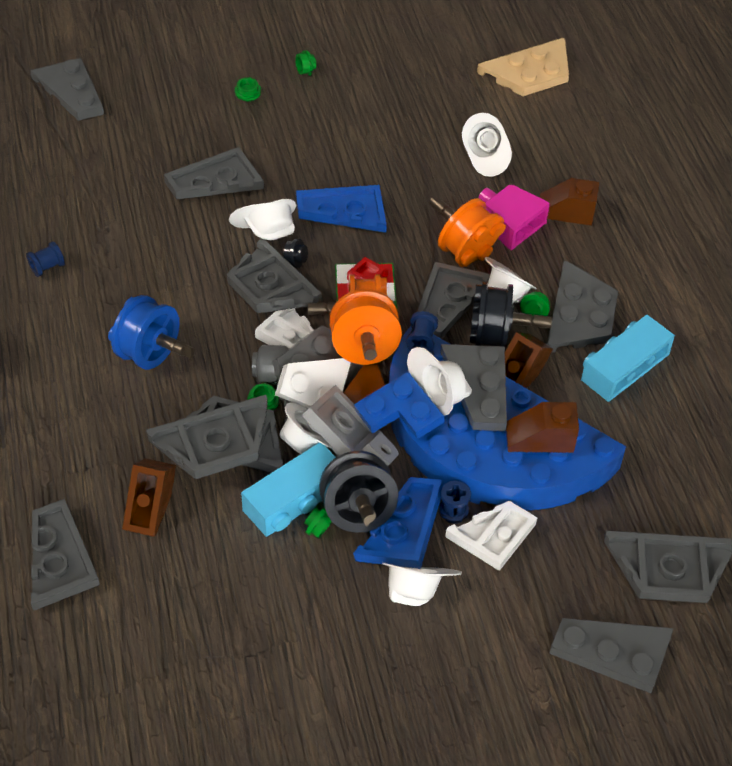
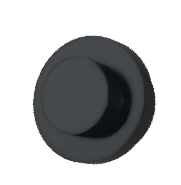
[284,239,308,268]

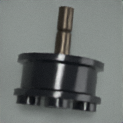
[469,281,552,351]
[319,451,398,532]

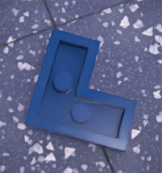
[354,372,445,439]

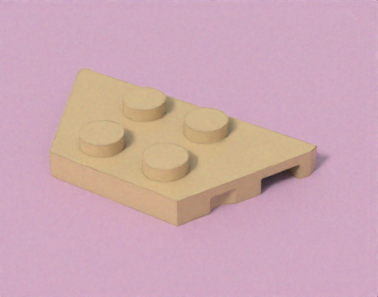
[477,38,569,96]

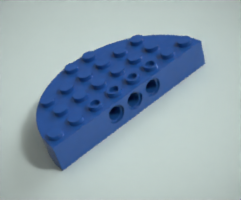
[389,326,626,511]

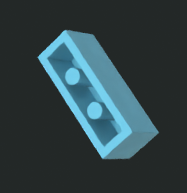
[581,315,675,402]
[241,443,336,537]

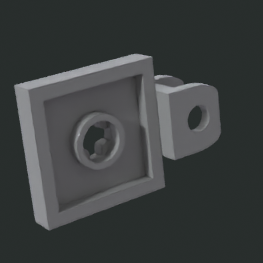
[302,385,399,466]

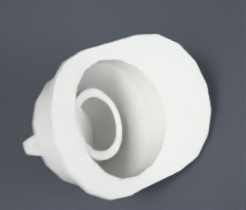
[462,113,512,177]
[229,199,296,240]
[485,257,537,304]
[407,347,472,416]
[280,402,331,454]
[382,562,462,606]

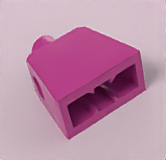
[478,185,550,250]

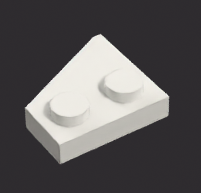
[255,308,314,349]
[275,358,351,408]
[445,501,537,571]

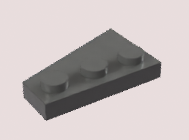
[30,58,104,121]
[164,147,264,200]
[417,262,490,339]
[440,344,507,431]
[31,499,100,611]
[549,618,674,693]

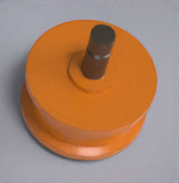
[329,289,402,365]

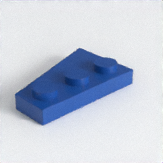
[296,185,387,233]
[353,477,443,569]

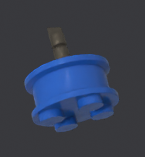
[108,295,195,370]

